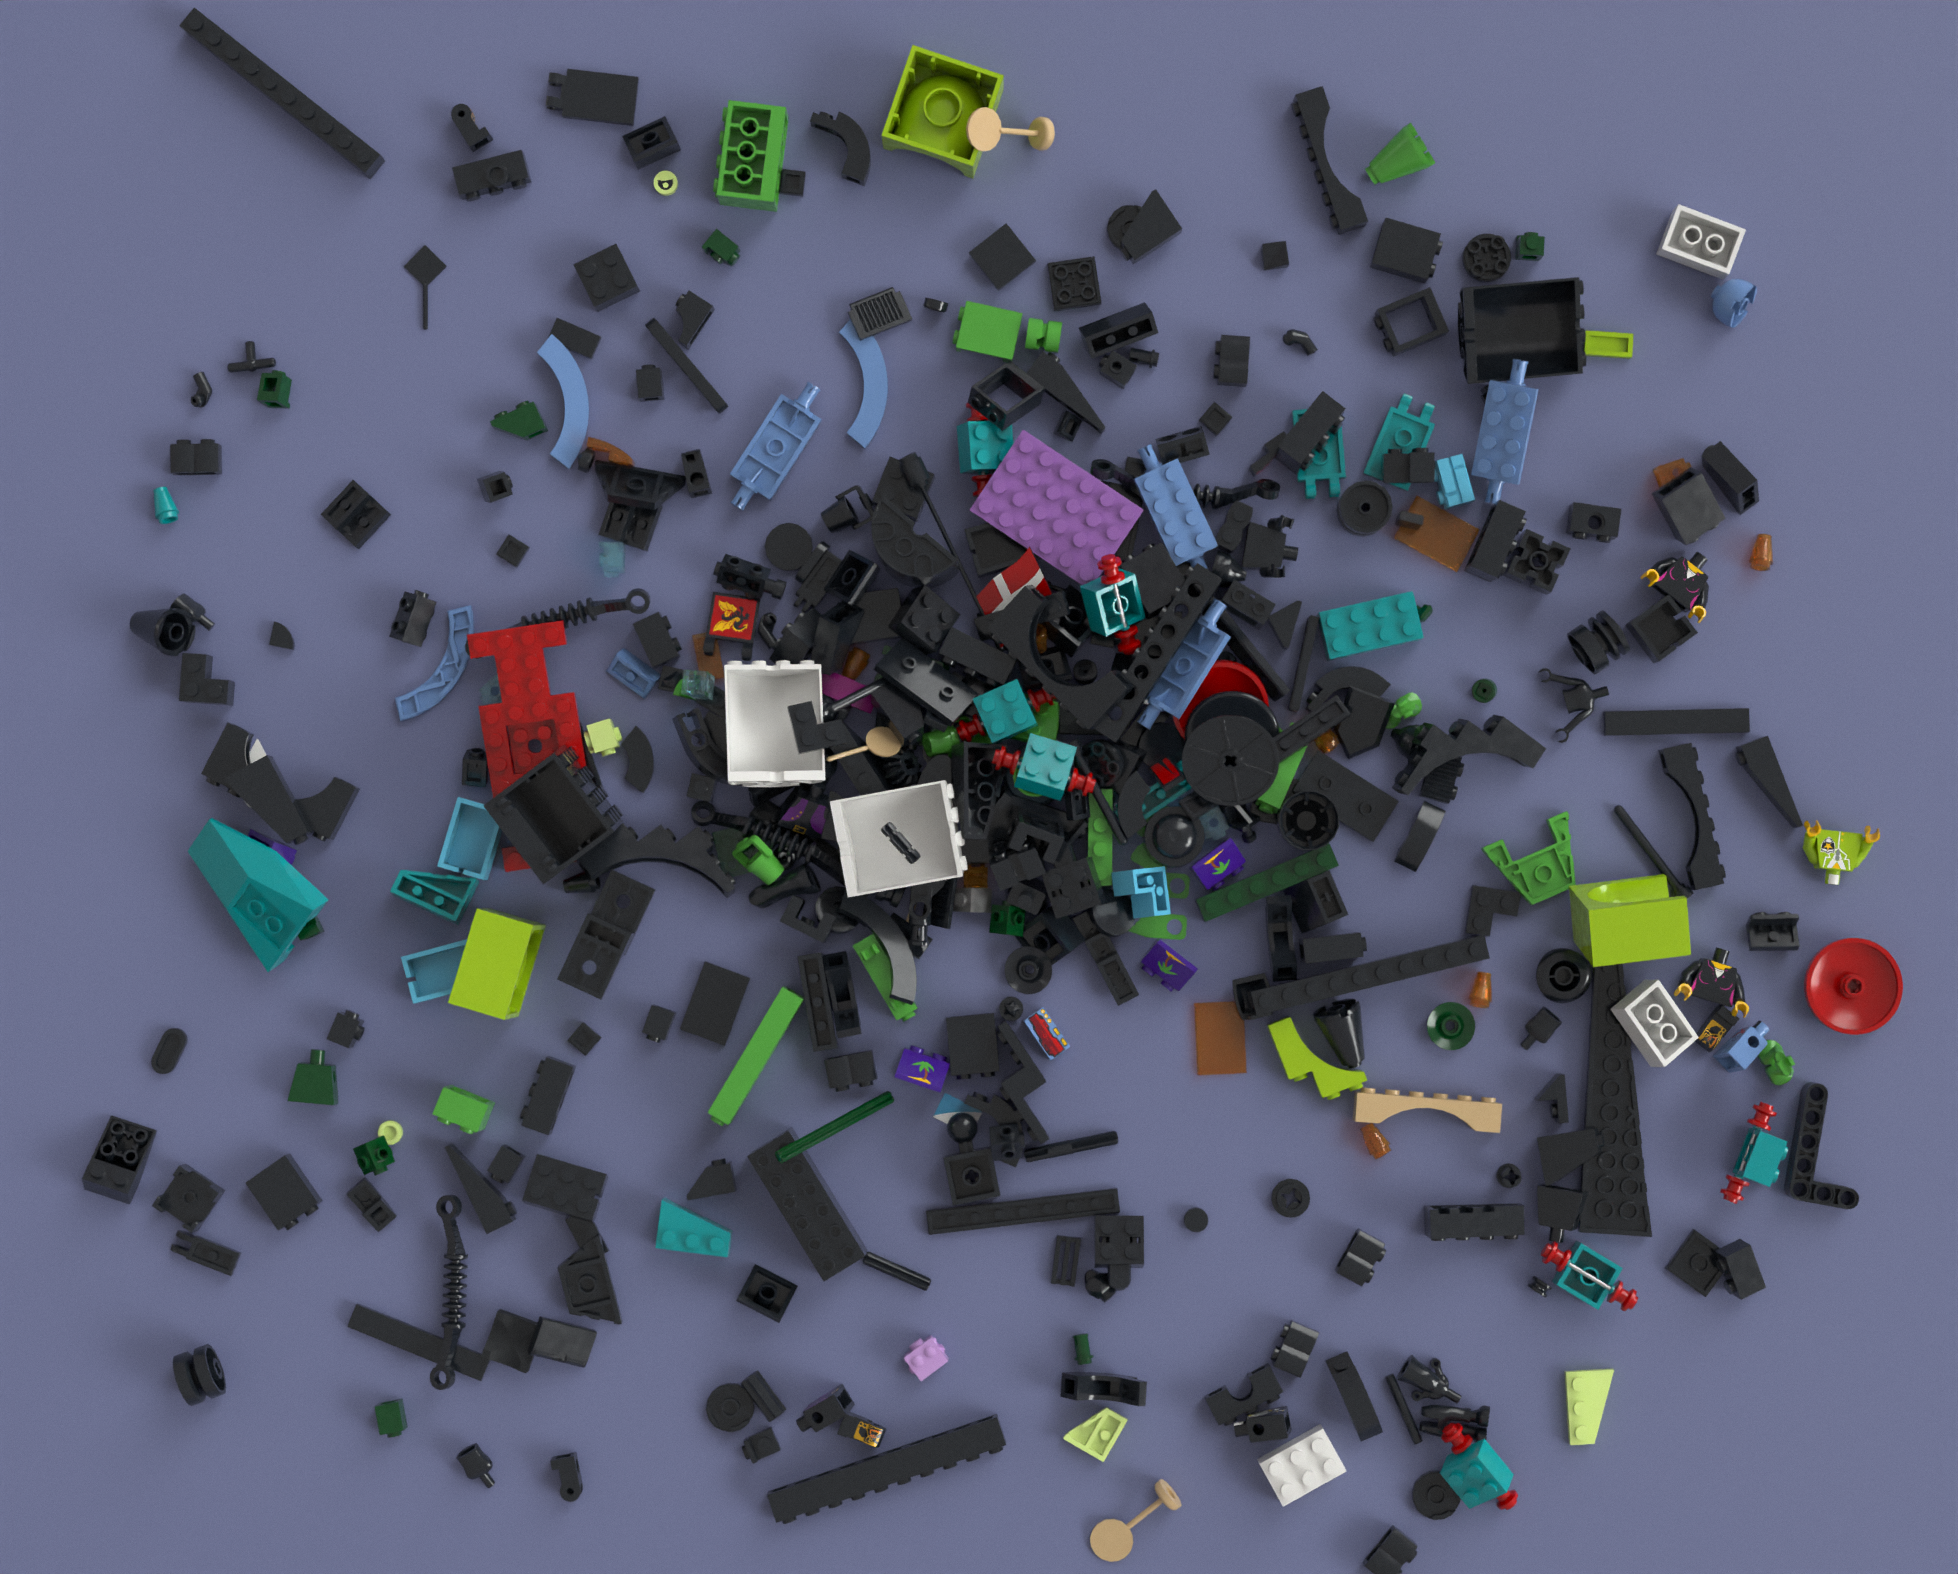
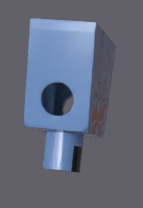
[1713,1021,1769,1073]

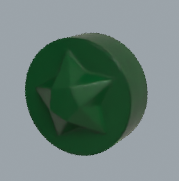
[1472,678,1497,703]

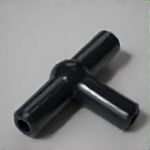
[227,341,276,373]

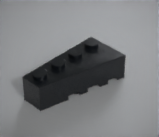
[1424,1203,1525,1241]

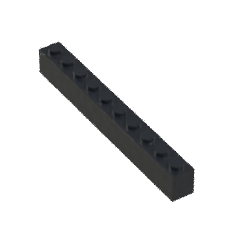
[179,7,385,179]
[1247,935,1490,1015]
[767,1414,1006,1524]

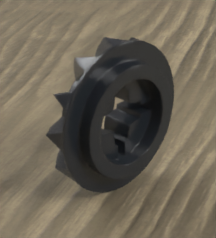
[1271,1179,1310,1218]

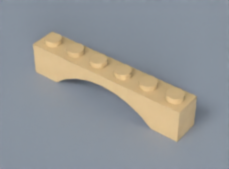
[1353,1087,1502,1133]

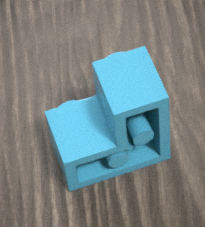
[1111,866,1171,919]

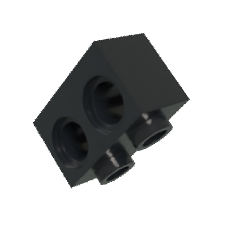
[1155,426,1210,465]

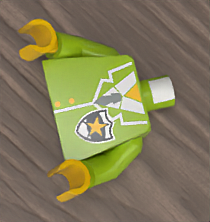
[1803,820,1880,885]

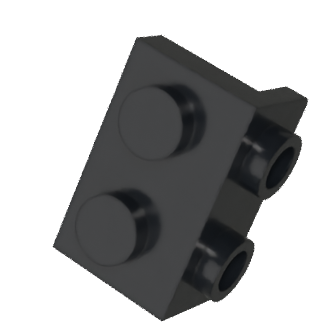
[1746,912,1800,951]

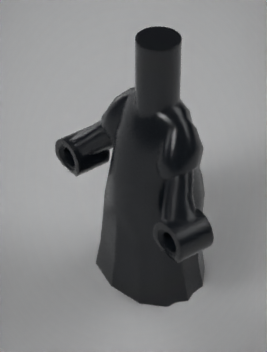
[1397,1355,1461,1404]

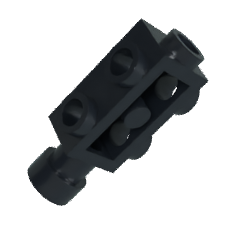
[713,554,787,600]

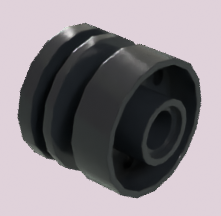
[1567,610,1630,675]

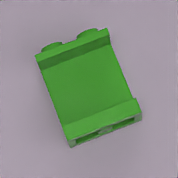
[952,301,1023,362]

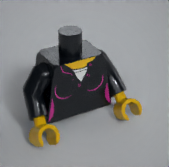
[1640,552,1709,623]
[1674,947,1749,1018]

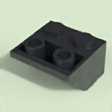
[1283,870,1349,933]

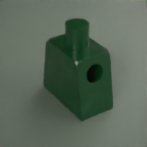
[288,1049,338,1105]

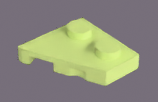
[1063,1407,1128,1462]

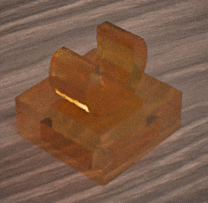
[964,864,988,888]

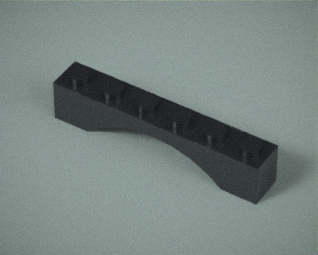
[1291,86,1368,235]
[1658,743,1726,890]

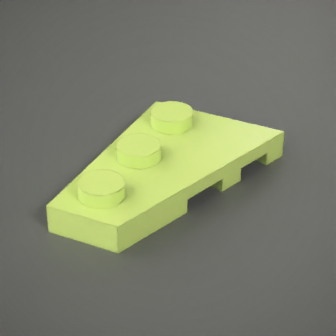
[1564,1368,1614,1445]

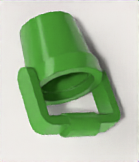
[922,715,974,758]
[732,835,785,885]

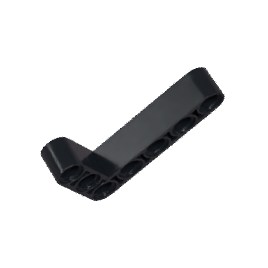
[1784,1082,1859,1209]

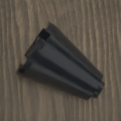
[130,608,196,656]
[1313,998,1365,1069]

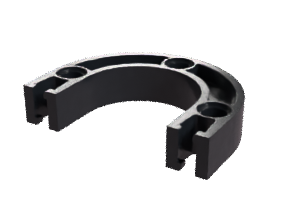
[672,707,743,786]

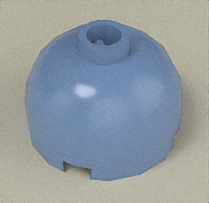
[1711,279,1757,328]

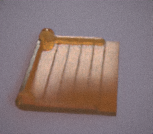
[1394,496,1480,572]
[1194,1001,1247,1075]

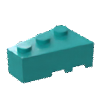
[390,870,479,925]
[655,1197,733,1257]

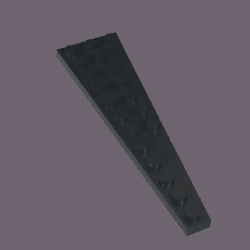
[1578,964,1652,1237]

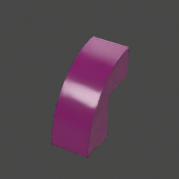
[821,673,874,714]

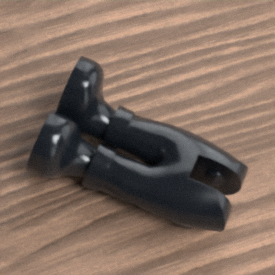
[1419,1405,1490,1443]

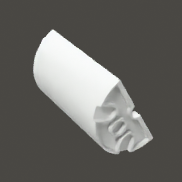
[724,660,825,787]
[830,780,968,897]

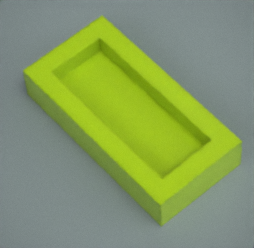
[1583,330,1634,359]

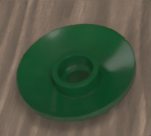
[1427,1002,1475,1050]

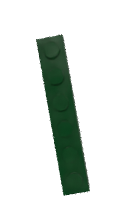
[1195,843,1339,922]

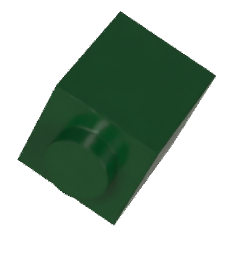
[374,1399,408,1438]

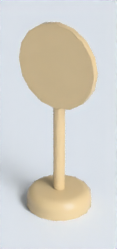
[966,107,1055,152]
[1090,1479,1182,1562]

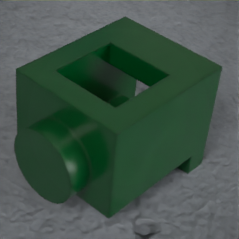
[702,228,740,267]
[1515,232,1545,261]
[257,370,292,409]

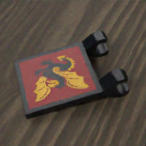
[703,592,761,661]

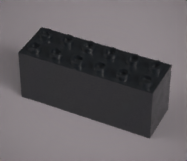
[747,1127,867,1281]

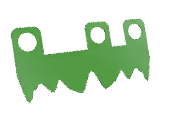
[1129,806,1190,940]

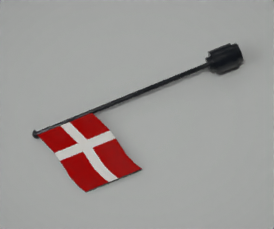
[898,452,1053,652]

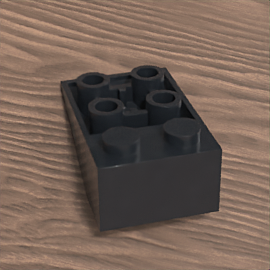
[82,1115,157,1204]

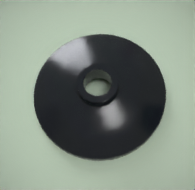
[1005,946,1052,994]

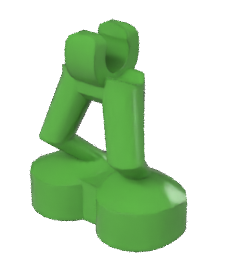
[1386,692,1422,729]
[1758,1039,1795,1085]

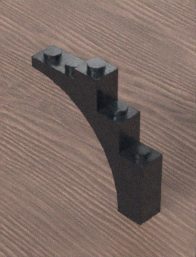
[1392,715,1546,795]
[577,823,736,898]

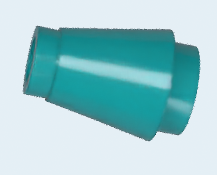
[153,487,179,524]

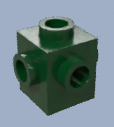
[989,900,1025,936]
[353,1135,395,1176]

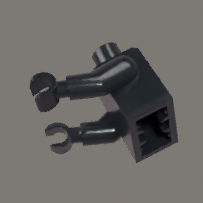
[1241,515,1298,578]

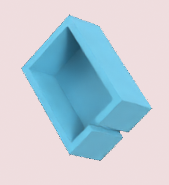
[437,797,502,880]
[401,939,467,1004]

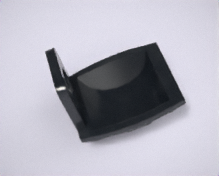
[1232,973,1273,1021]

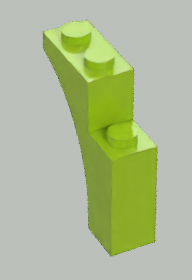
[1266,1016,1367,1100]

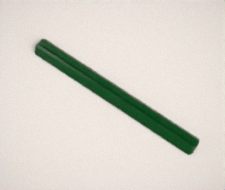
[775,1091,894,1163]

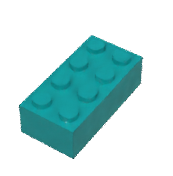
[1316,591,1424,661]

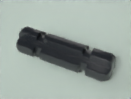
[881,822,921,864]

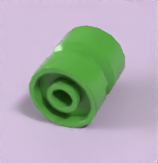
[1025,318,1062,353]

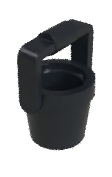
[821,485,874,533]

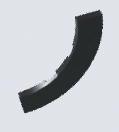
[838,888,917,1005]

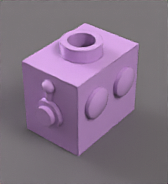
[904,1335,949,1381]

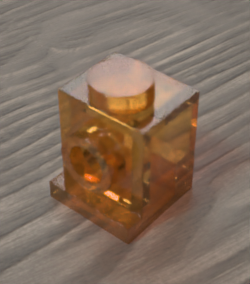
[1653,458,1692,488]

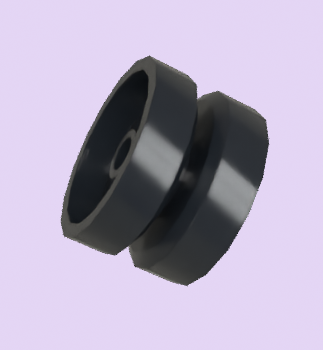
[1336,480,1393,537]
[173,1344,226,1406]

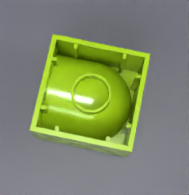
[881,45,1004,179]
[1569,874,1691,967]
[448,908,546,1020]

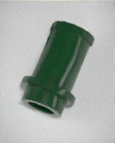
[1073,1333,1093,1365]

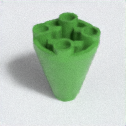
[1365,123,1436,185]

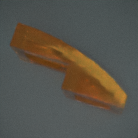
[587,437,635,467]

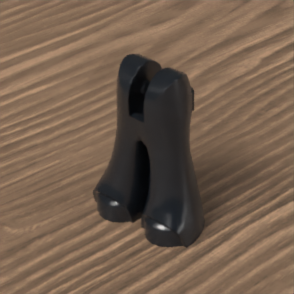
[749,863,821,908]

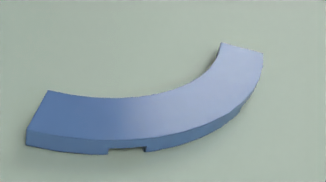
[839,320,888,449]
[537,334,589,469]
[395,605,474,722]

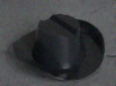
[1536,948,1592,1003]

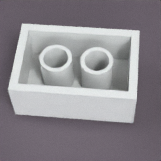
[1656,204,1746,279]
[1611,979,1699,1067]
[1257,1424,1346,1507]

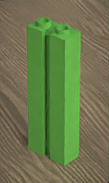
[708,986,805,1126]

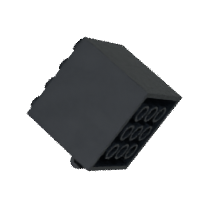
[483,745,623,884]

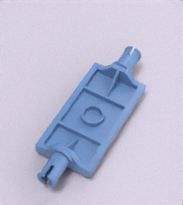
[1471,359,1539,504]
[730,382,822,511]
[1133,444,1218,569]
[1137,598,1230,730]

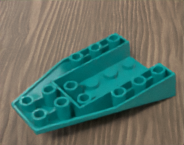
[188,818,329,972]

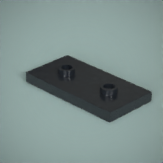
[874,638,979,727]
[1292,750,1399,842]

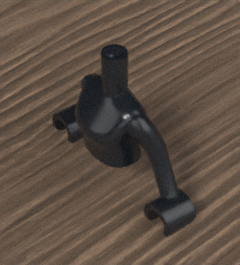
[1538,668,1609,743]

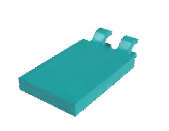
[1363,393,1435,491]
[1292,409,1346,499]

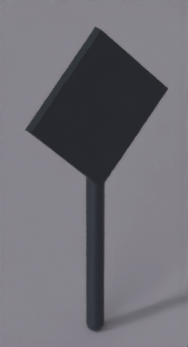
[404,245,447,330]

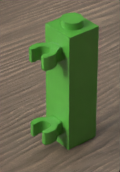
[1255,722,1307,814]
[853,934,918,1022]

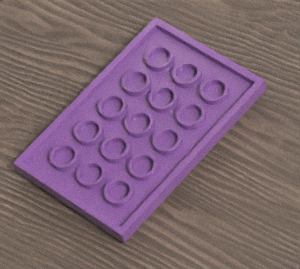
[970,430,1144,585]

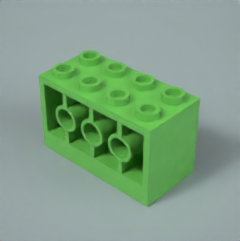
[713,100,789,212]

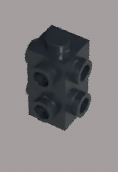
[389,590,437,647]

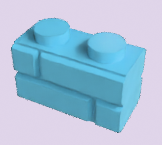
[1434,454,1475,510]

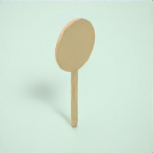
[827,727,901,762]

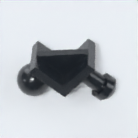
[1218,804,1261,843]

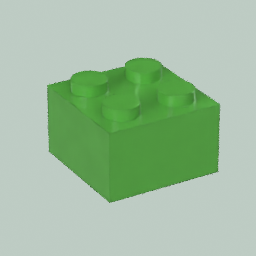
[432,1085,495,1134]

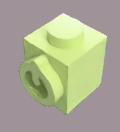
[584,718,622,757]

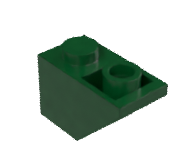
[490,401,548,441]

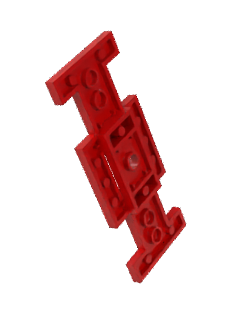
[467,620,587,872]

